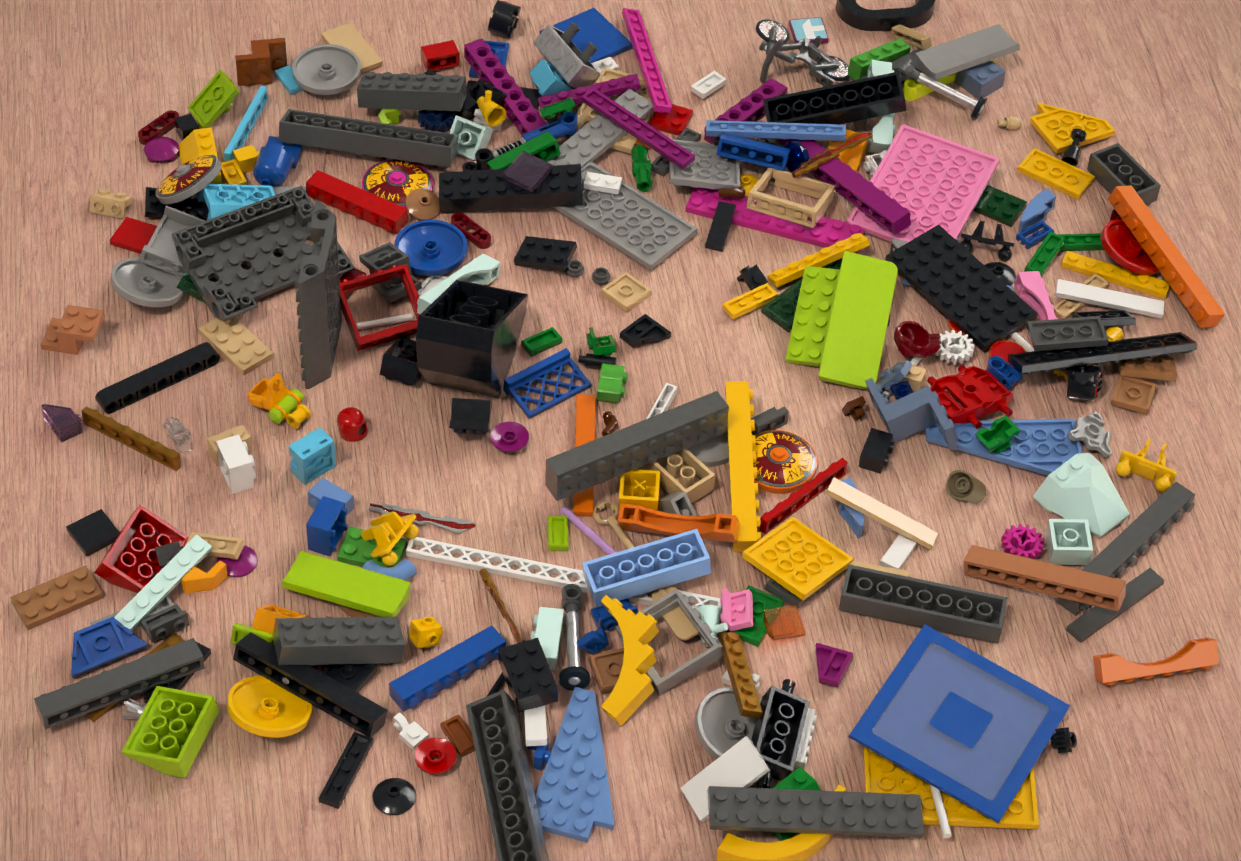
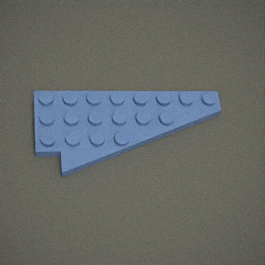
[924,419,1082,476]
[535,687,614,843]

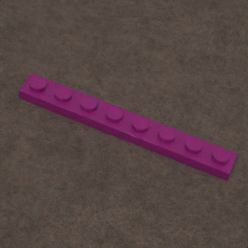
[581,87,695,169]

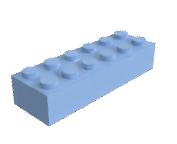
[582,529,711,608]

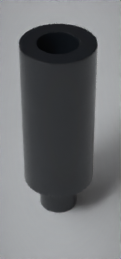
[578,353,617,369]

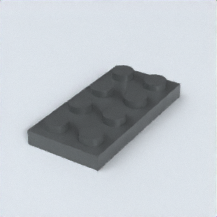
[1026,316,1109,351]

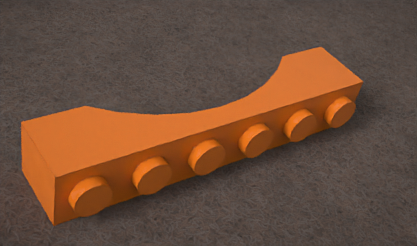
[617,503,740,543]
[1093,637,1219,685]

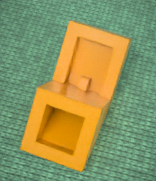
[181,561,228,594]

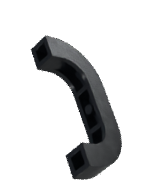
[836,0,935,31]

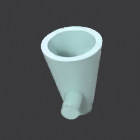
[696,605,728,647]

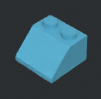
[529,58,576,96]

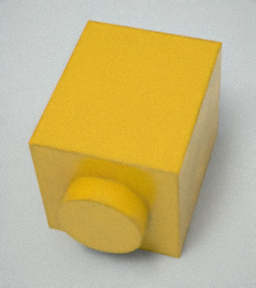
[233,145,259,173]

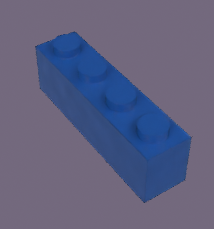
[716,133,790,171]

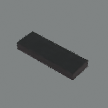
[705,201,736,252]

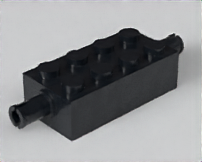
[751,679,809,789]

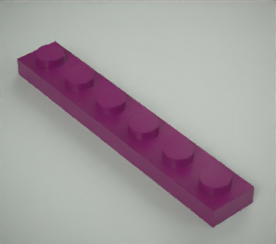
[538,74,641,108]

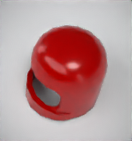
[337,407,368,442]

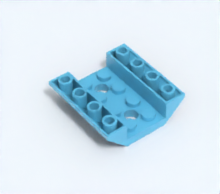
[196,184,275,220]

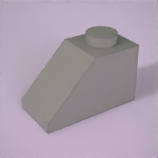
[659,491,697,516]

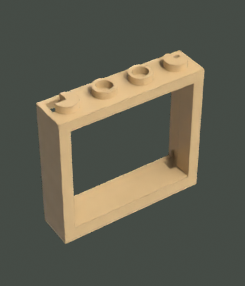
[747,167,836,228]

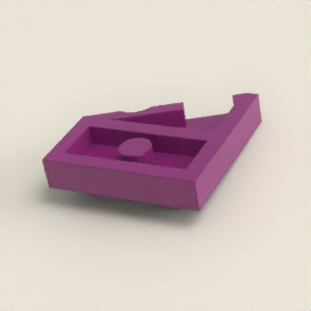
[815,643,854,688]

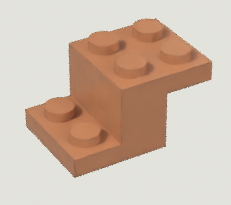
[41,305,105,355]

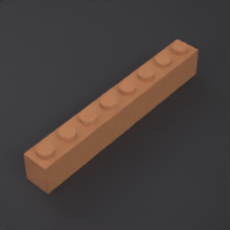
[964,545,1126,611]

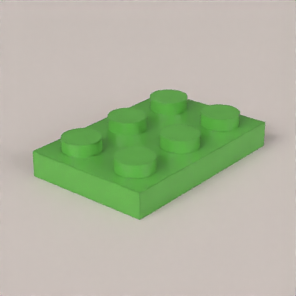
[337,527,407,568]

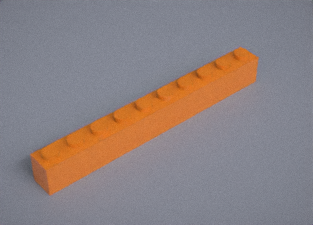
[1108,185,1225,328]

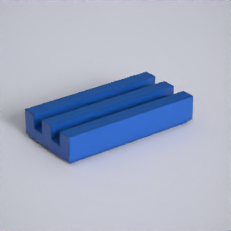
[1016,221,1054,249]

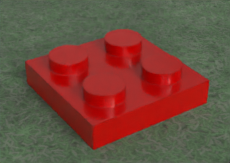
[649,104,693,136]

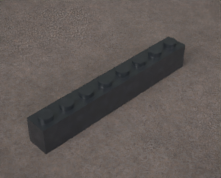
[233,632,387,738]

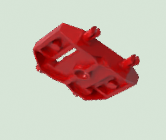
[927,365,1013,429]

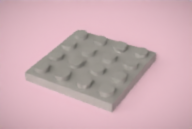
[669,139,740,190]

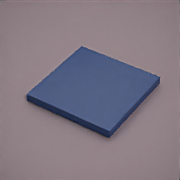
[540,8,633,63]

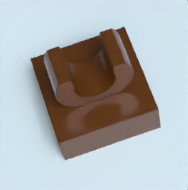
[842,396,866,421]

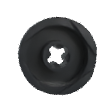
[488,0,521,39]

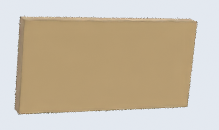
[321,23,382,73]

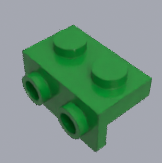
[586,327,616,356]

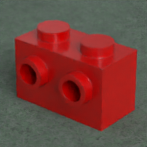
[421,40,460,71]

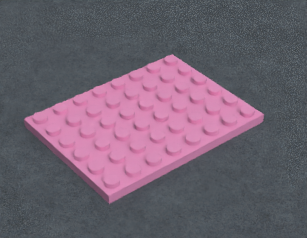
[847,124,1000,242]

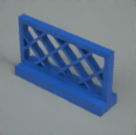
[503,348,591,419]

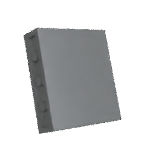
[140,206,214,281]

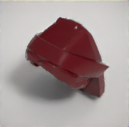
[894,321,941,358]

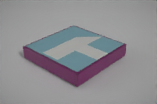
[789,17,829,44]

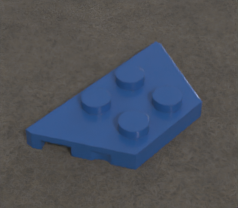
[71,617,147,678]

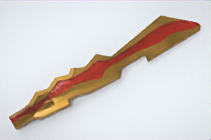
[792,133,873,178]
[479,569,522,643]

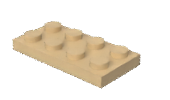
[198,317,274,376]

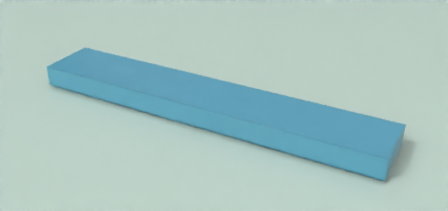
[224,86,268,162]

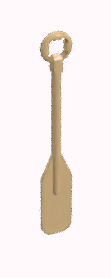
[593,501,699,640]

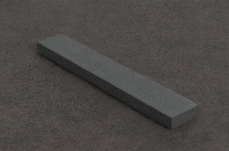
[1066,568,1164,643]

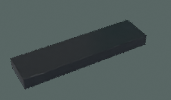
[319,732,373,809]

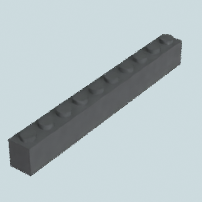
[1057,482,1195,616]

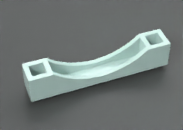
[867,60,895,154]
[417,254,501,314]

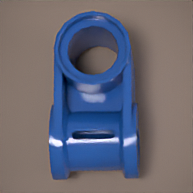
[986,356,1022,390]

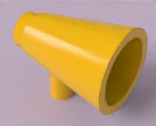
[477,90,506,127]

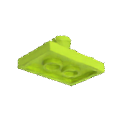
[187,69,240,128]

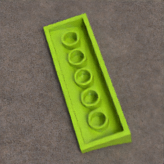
[282,550,410,617]

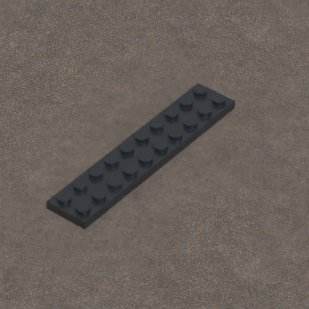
[1008,332,1197,375]

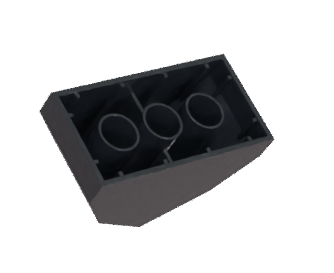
[416,280,528,398]

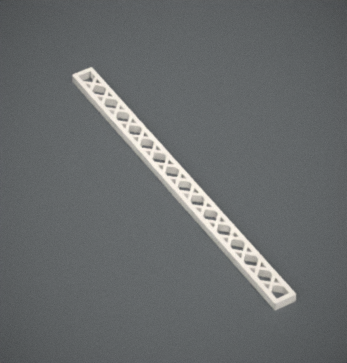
[406,537,722,609]

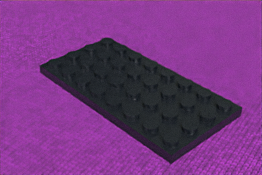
[885,224,1038,351]

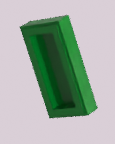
[521,327,563,357]

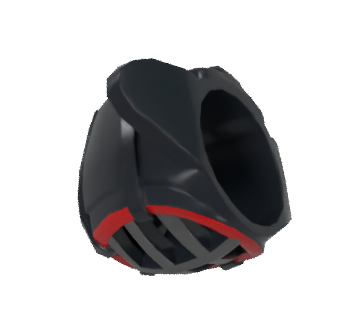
[1066,365,1103,401]

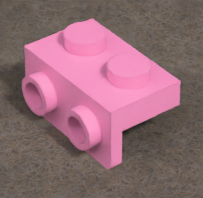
[720,588,753,632]

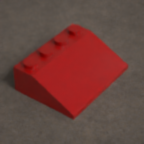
[94,505,189,593]

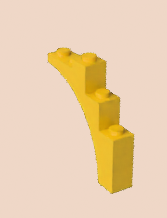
[601,595,659,726]

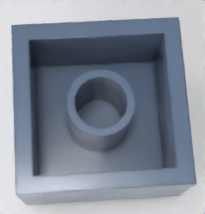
[955,60,1006,100]

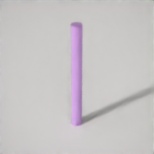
[560,506,617,555]

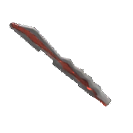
[369,503,476,535]

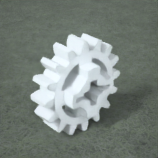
[935,330,975,365]

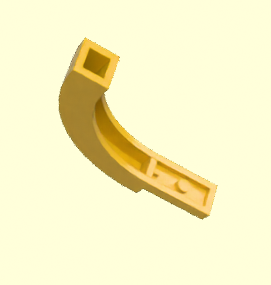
[716,785,846,861]

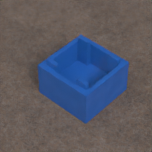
[306,496,348,557]

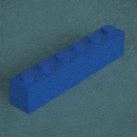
[389,625,506,712]

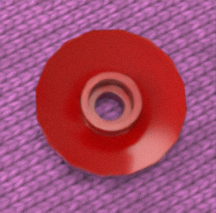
[415,738,457,774]

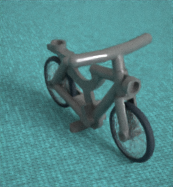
[756,19,850,86]

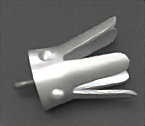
[121,697,146,721]

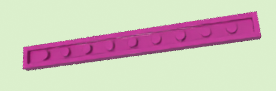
[622,8,672,113]

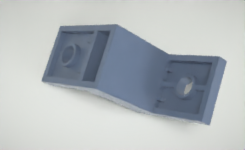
[865,378,958,451]

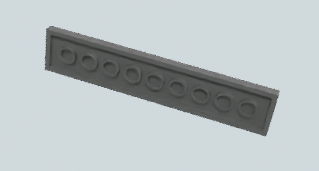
[707,786,924,838]

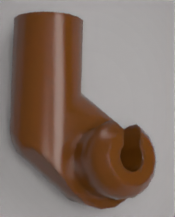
[719,187,745,200]
[602,411,618,436]

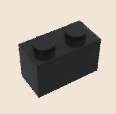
[859,428,895,474]

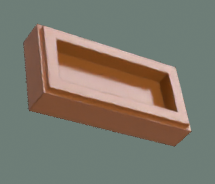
[440,715,475,757]

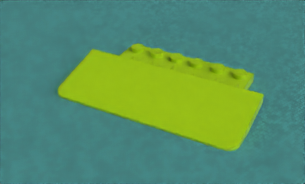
[785,251,898,389]

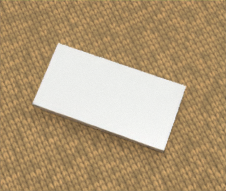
[680,736,770,822]

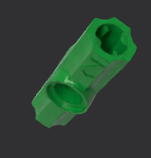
[631,145,652,192]

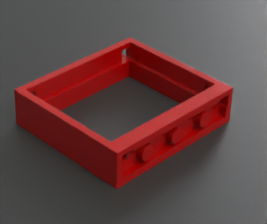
[340,264,420,351]

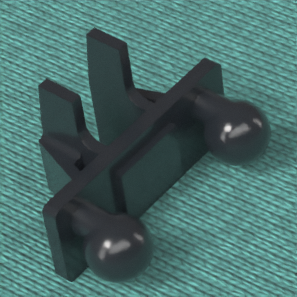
[960,221,1015,262]

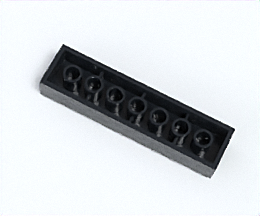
[763,71,907,125]
[439,164,583,214]

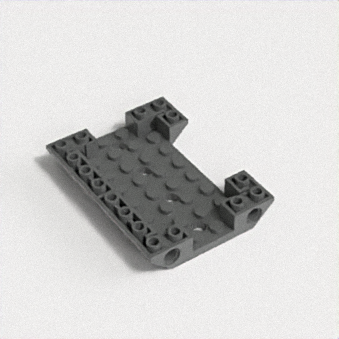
[172,186,355,320]
[295,201,342,389]

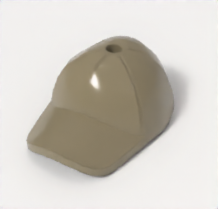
[945,470,987,503]

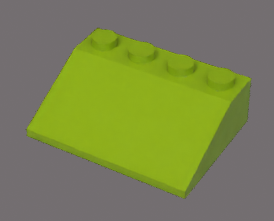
[121,686,219,778]

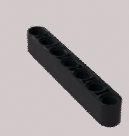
[95,342,220,414]

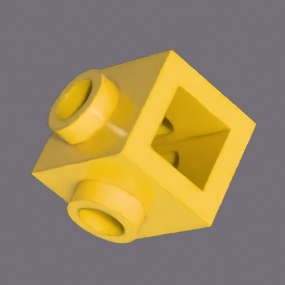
[409,617,443,649]

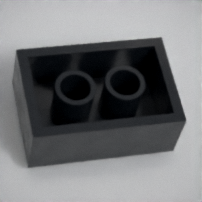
[498,638,558,713]

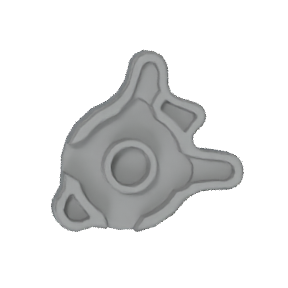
[1067,412,1112,458]

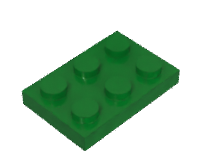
[540,97,575,119]

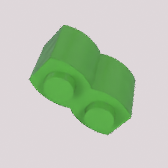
[597,363,628,403]

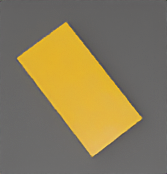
[1017,148,1095,200]

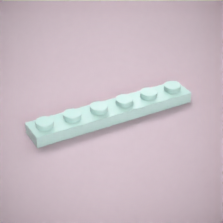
[114,534,212,631]

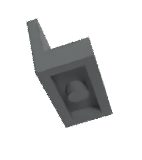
[751,406,789,435]

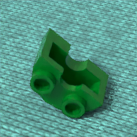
[975,415,1020,453]

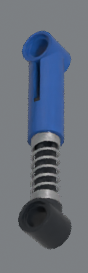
[475,112,578,170]

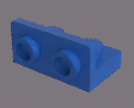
[590,598,638,631]

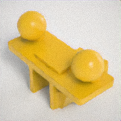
[1115,438,1177,493]
[360,511,419,566]

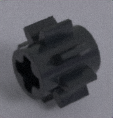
[1051,727,1077,753]

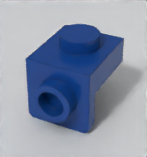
[527,738,551,770]

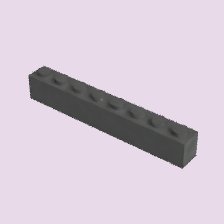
[34,638,205,730]

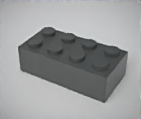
[1087,143,1161,205]

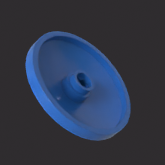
[394,220,467,276]

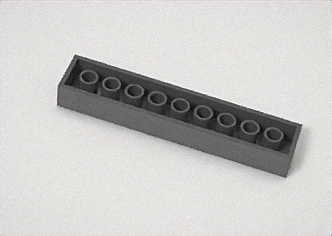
[279,109,459,168]
[545,391,729,501]
[466,690,549,861]

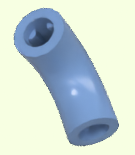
[362,559,417,581]

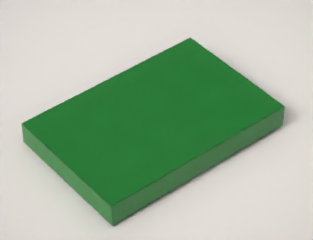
[724,585,785,647]

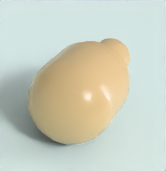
[997,116,1021,130]

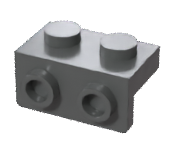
[140,604,189,643]

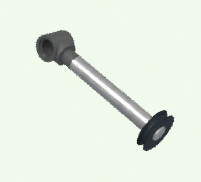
[892,57,987,120]
[559,584,590,691]

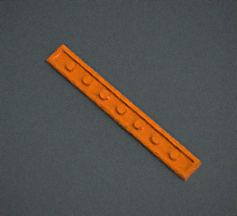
[573,394,596,516]

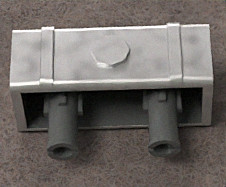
[534,22,599,88]

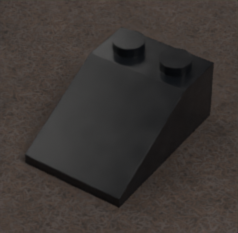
[379,337,422,385]

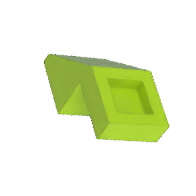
[378,108,401,125]

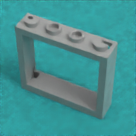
[615,589,723,695]

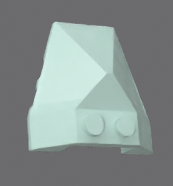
[1033,453,1130,538]

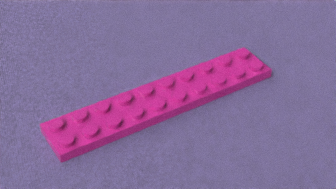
[685,187,865,254]

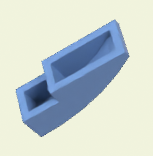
[1018,188,1056,233]
[838,478,864,539]

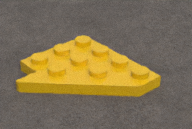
[1029,103,1115,154]

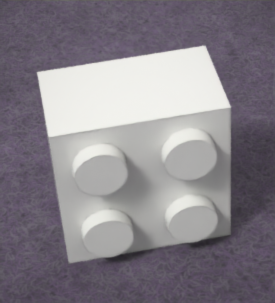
[216,435,256,494]

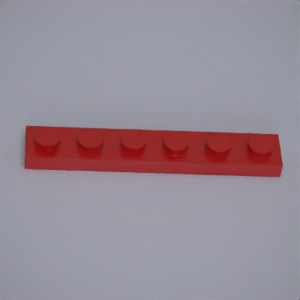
[760,458,848,534]

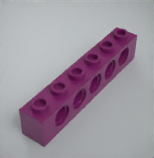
[704,78,788,144]

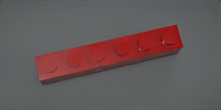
[306,170,408,235]

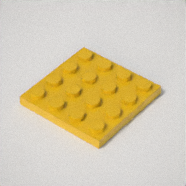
[742,517,854,601]

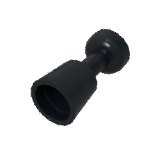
[1061,128,1087,166]

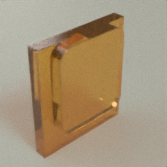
[762,605,806,640]

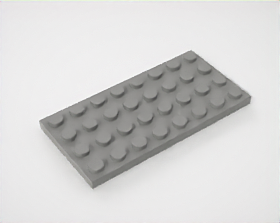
[553,162,697,270]

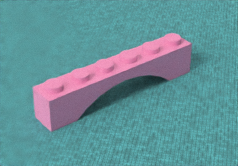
[1014,271,1058,320]

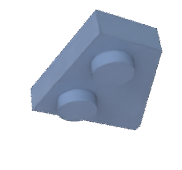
[878,360,913,391]

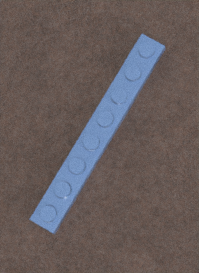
[706,120,846,141]

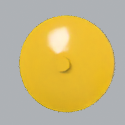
[227,676,312,738]

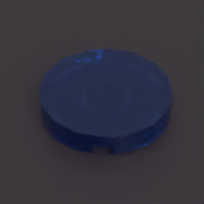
[784,140,810,173]

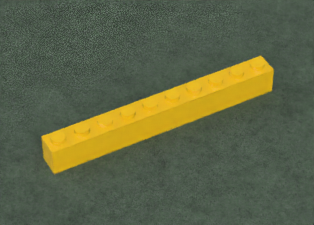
[725,381,761,552]

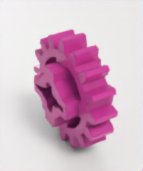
[1001,524,1045,559]

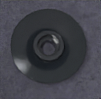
[985,262,1016,286]
[373,778,416,815]

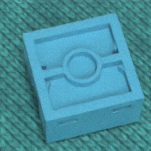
[289,428,336,485]

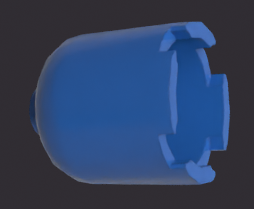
[253,143,294,187]

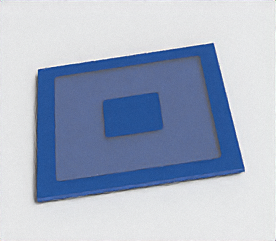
[849,624,1071,824]

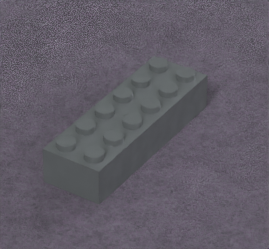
[357,72,467,111]
[273,617,405,665]

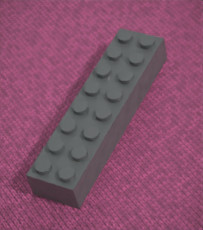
[839,564,1008,643]

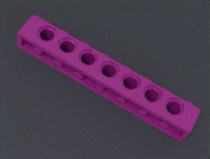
[464,39,547,135]

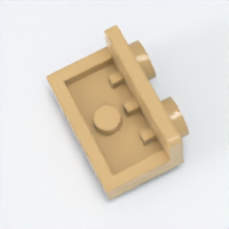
[89,189,132,218]

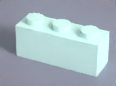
[531,607,564,671]

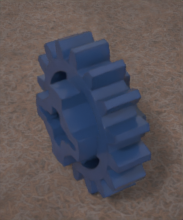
[418,110,455,132]

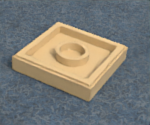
[600,272,652,313]

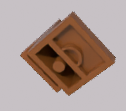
[235,38,287,86]

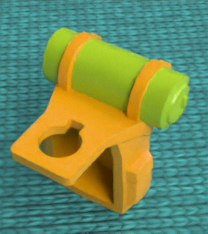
[247,373,304,425]

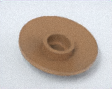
[405,189,440,220]

